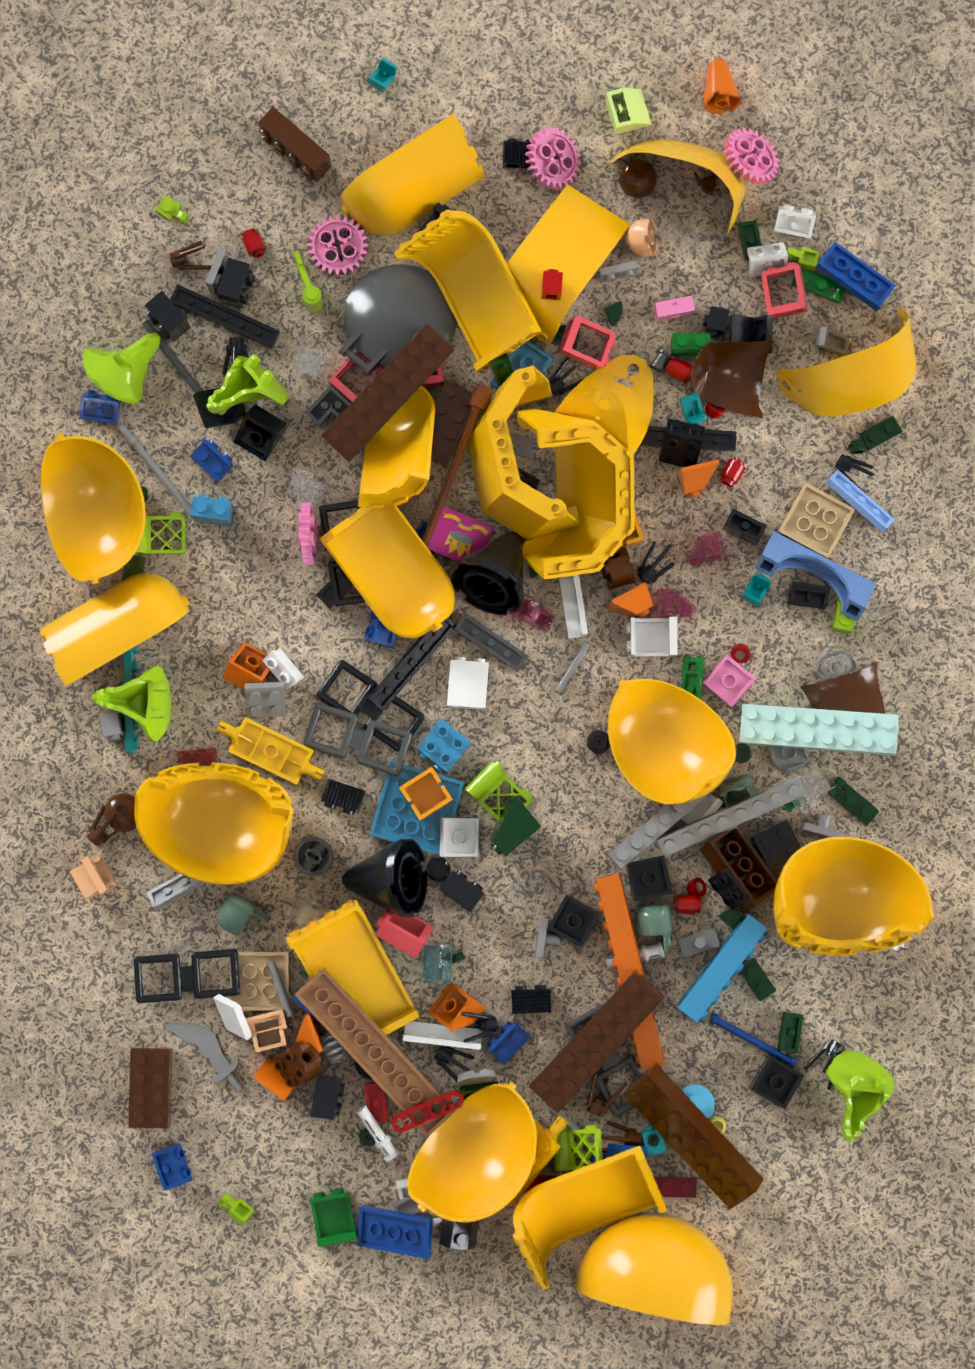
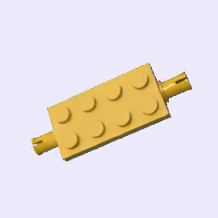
[216,717,325,785]
[494,1115,569,1214]

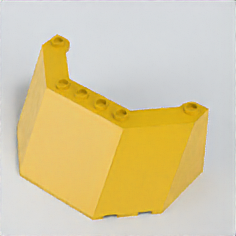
[467,365,582,540]
[517,409,635,580]

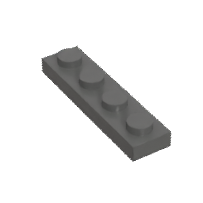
[454,614,528,672]

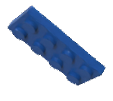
[815,242,896,311]
[357,1205,433,1259]

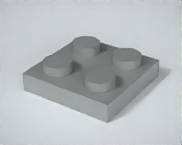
[205,248,229,294]
[245,682,286,717]

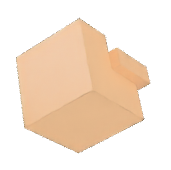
[70,856,116,899]
[245,1009,289,1053]

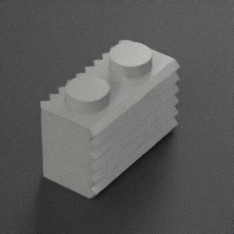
[99,711,125,742]

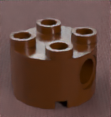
[601,546,635,590]
[274,1041,322,1088]

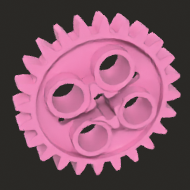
[525,127,581,190]
[724,128,779,186]
[307,215,369,277]
[298,502,318,565]

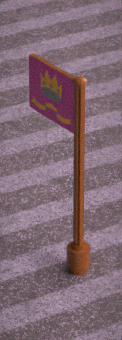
[422,384,494,562]

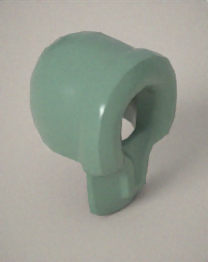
[719,774,758,807]
[217,893,270,935]
[635,904,672,954]

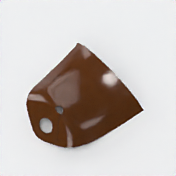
[691,340,775,418]
[801,663,885,714]

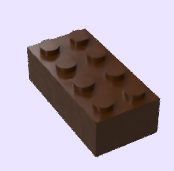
[258,107,332,183]
[431,380,472,468]
[699,825,778,912]
[128,1048,172,1128]

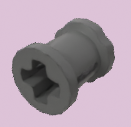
[649,348,673,373]

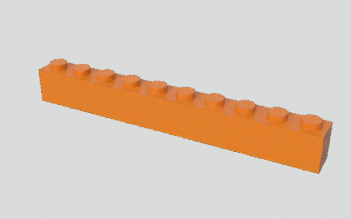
[594,872,666,1070]

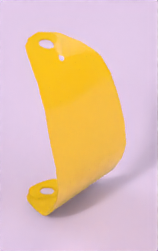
[605,139,745,236]
[776,306,917,417]
[554,354,654,454]

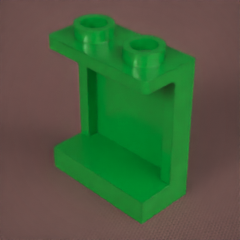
[309,1188,357,1247]

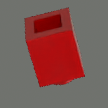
[541,269,563,300]

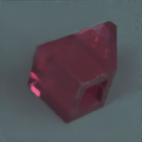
[686,531,725,566]
[656,589,696,618]
[508,598,555,633]

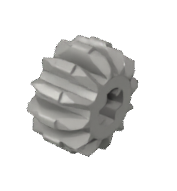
[320,1032,348,1064]

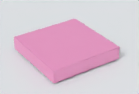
[702,654,756,708]

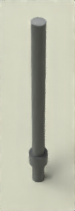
[142,320,203,393]

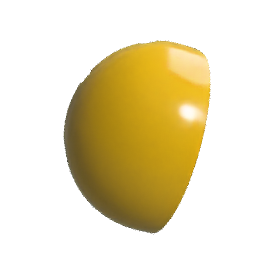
[134,762,293,885]
[773,837,934,956]
[575,1213,733,1325]

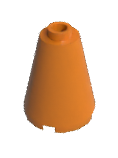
[703,59,741,114]

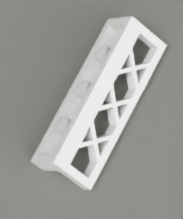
[559,575,588,639]
[403,1021,483,1050]

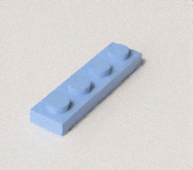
[826,469,895,533]

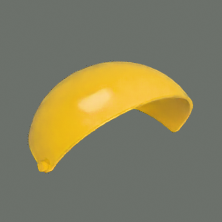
[40,433,146,585]
[608,679,736,804]
[407,1082,537,1222]

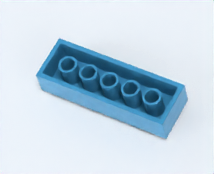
[675,914,768,1022]

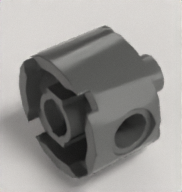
[294,837,334,876]

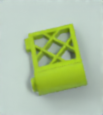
[293,250,324,314]
[134,512,186,555]
[465,761,532,821]
[553,1125,603,1171]

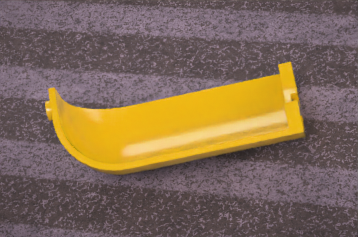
[340,113,485,236]
[358,386,435,508]
[319,504,455,638]
[40,573,190,686]

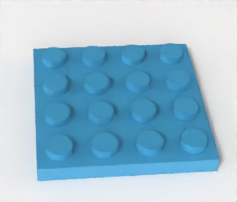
[369,761,465,855]

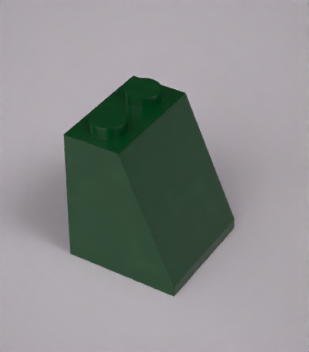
[490,795,542,857]

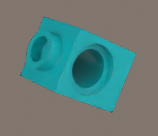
[641,1125,667,1156]

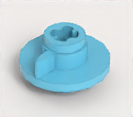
[682,1084,715,1119]

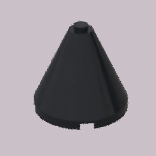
[450,532,524,615]
[342,839,428,917]

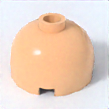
[625,219,657,257]

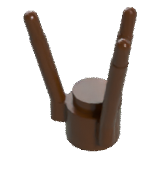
[693,172,720,196]
[169,241,212,271]
[86,805,118,846]
[586,1073,627,1116]
[601,1121,641,1152]

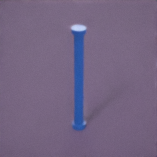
[710,1013,798,1068]

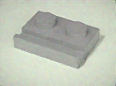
[598,261,638,282]

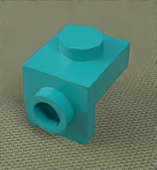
[367,58,398,92]
[679,393,707,424]
[742,573,772,607]

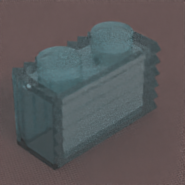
[423,944,453,984]

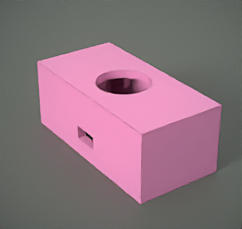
[654,296,695,322]

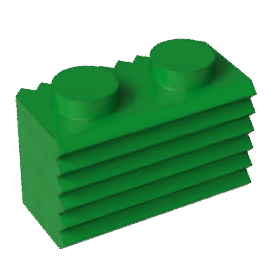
[670,332,711,356]

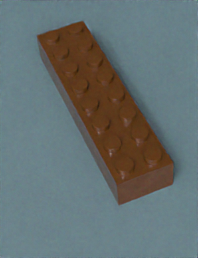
[321,323,455,462]
[529,970,665,1113]
[623,1063,764,1209]

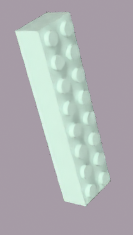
[739,704,899,756]

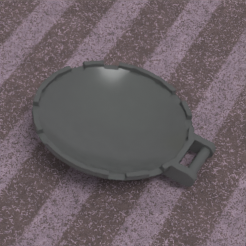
[339,264,457,376]

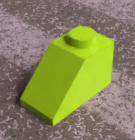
[831,595,855,634]

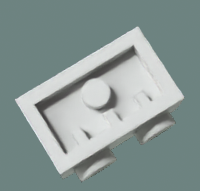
[774,204,816,239]
[747,242,788,277]
[262,648,304,690]

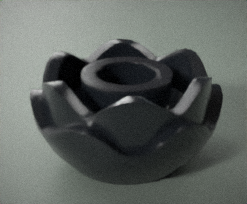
[587,730,610,754]
[426,857,451,882]

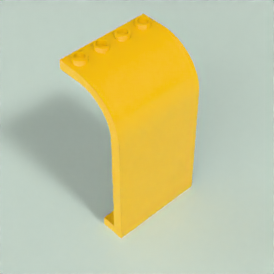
[507,184,630,346]
[394,210,541,371]
[286,900,420,1035]
[513,1146,667,1290]

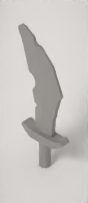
[165,1022,243,1093]

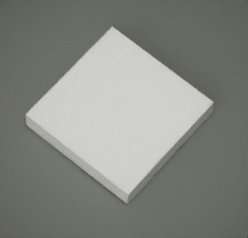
[440,818,479,857]
[213,994,252,1040]

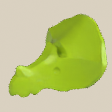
[83,333,161,404]
[206,355,290,415]
[91,666,172,742]
[826,1050,895,1143]

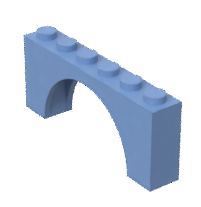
[755,531,876,622]

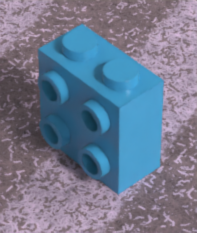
[190,494,235,527]
[417,719,471,774]

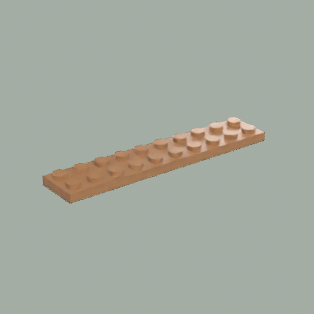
[294,967,456,1137]

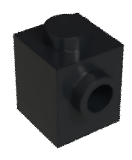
[703,306,729,337]

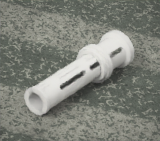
[605,941,665,969]
[356,1105,400,1162]

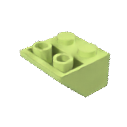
[605,88,651,135]

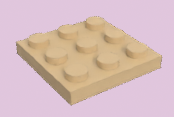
[777,482,855,559]
[230,952,289,1011]

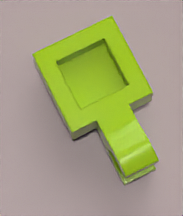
[155,195,190,225]
[787,247,820,271]
[217,1193,254,1226]

